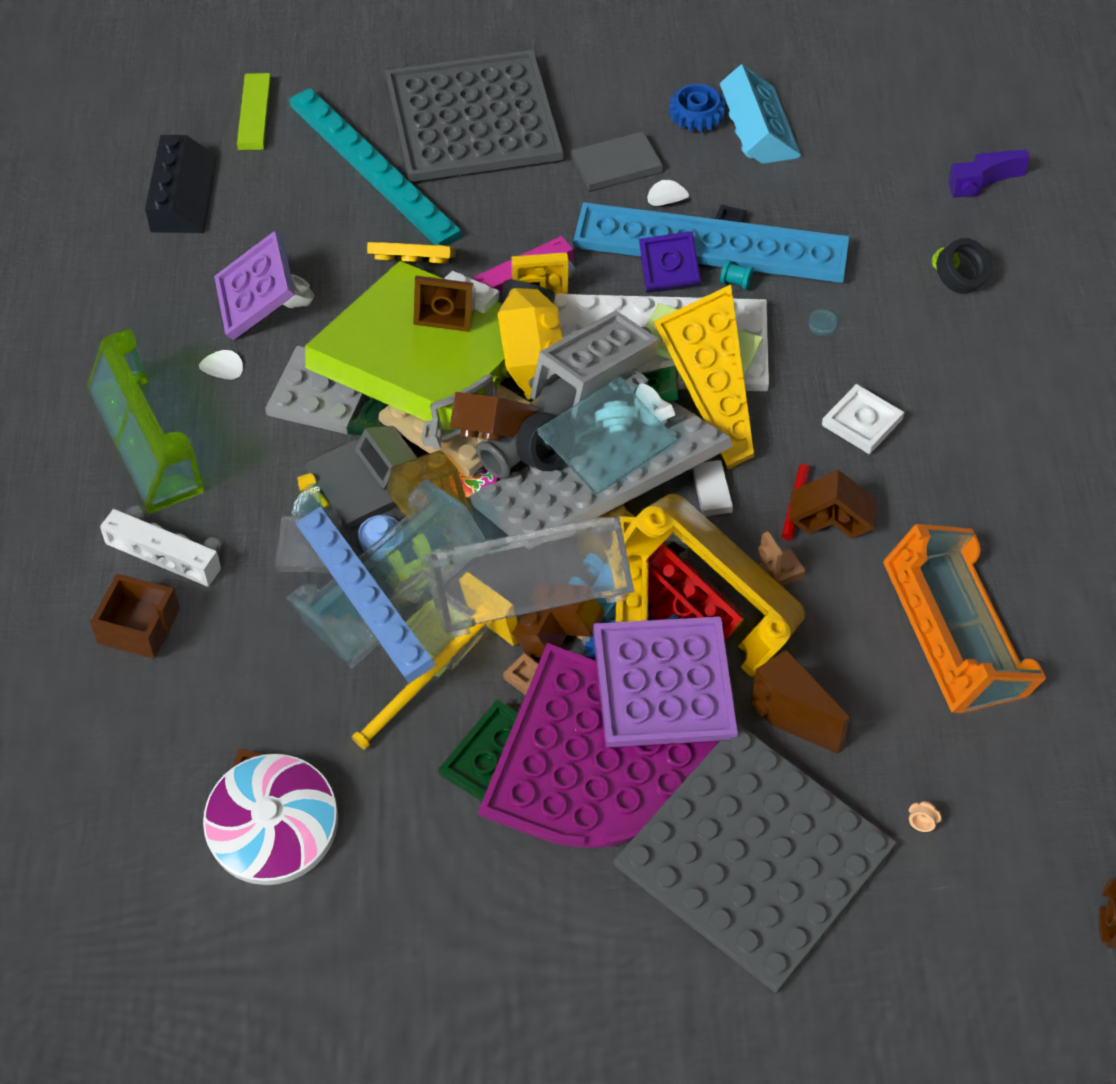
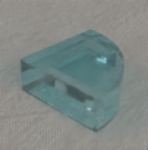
[292,483,322,517]

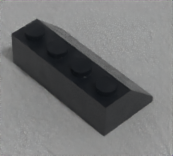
[145,135,217,233]

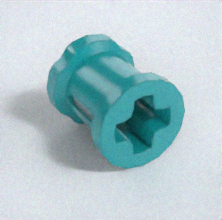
[720,260,754,290]

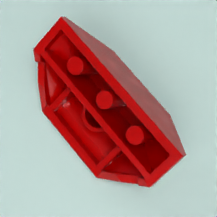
[648,543,744,642]

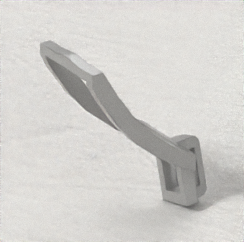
[422,374,497,450]

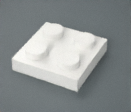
[822,384,904,454]

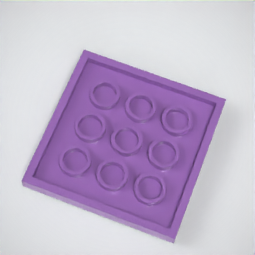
[593,617,738,747]

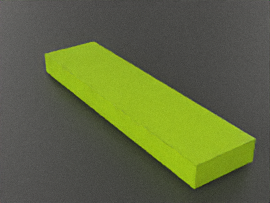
[237,73,271,150]

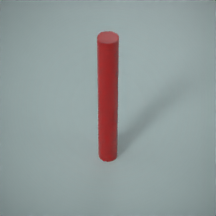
[781,464,810,540]

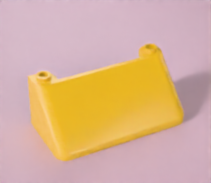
[613,494,805,677]

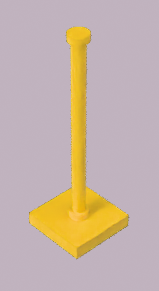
[351,573,518,750]

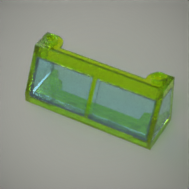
[87,328,204,514]

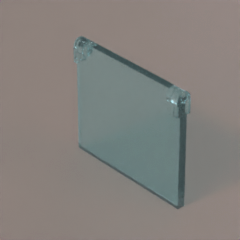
[537,377,677,495]

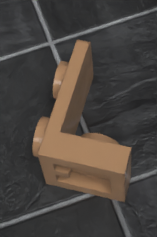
[758,531,806,587]

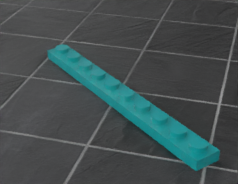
[289,88,461,246]

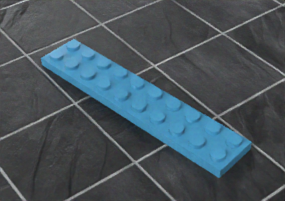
[573,202,849,283]

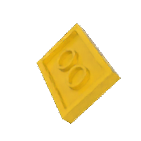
[367,242,456,263]

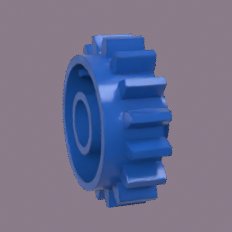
[669,84,725,132]

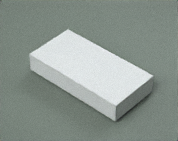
[692,460,733,516]

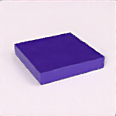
[639,231,701,293]

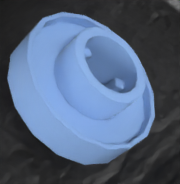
[358,515,403,557]

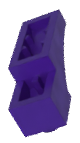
[948,149,1030,198]

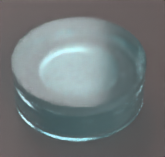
[808,309,837,336]

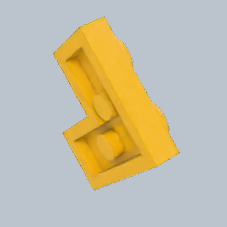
[512,252,568,294]

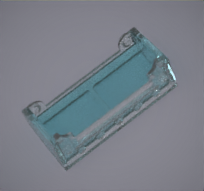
[287,479,490,669]

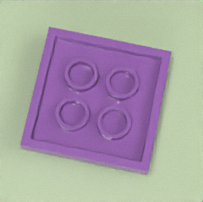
[214,231,295,340]

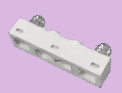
[100,505,222,587]

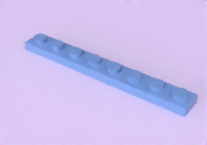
[296,506,436,684]

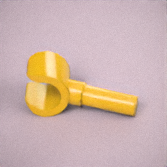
[297,473,330,509]

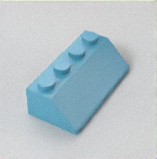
[720,64,801,164]

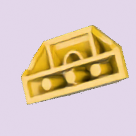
[498,288,563,400]

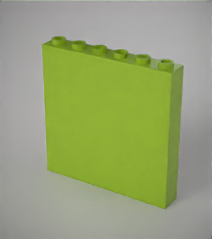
[305,261,511,431]

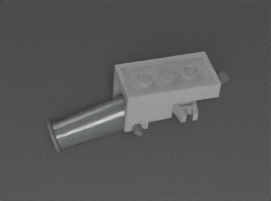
[476,310,659,479]

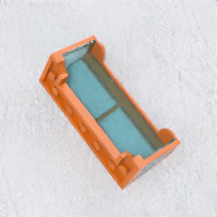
[883,524,1046,713]

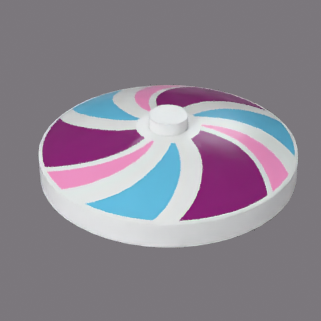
[203,754,338,885]

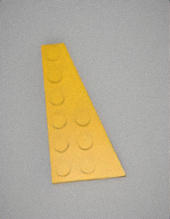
[653,285,754,469]

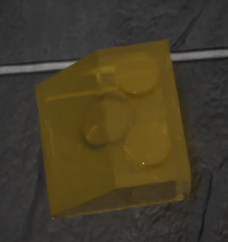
[387,450,469,532]

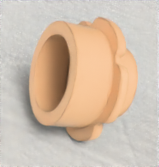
[909,801,941,832]

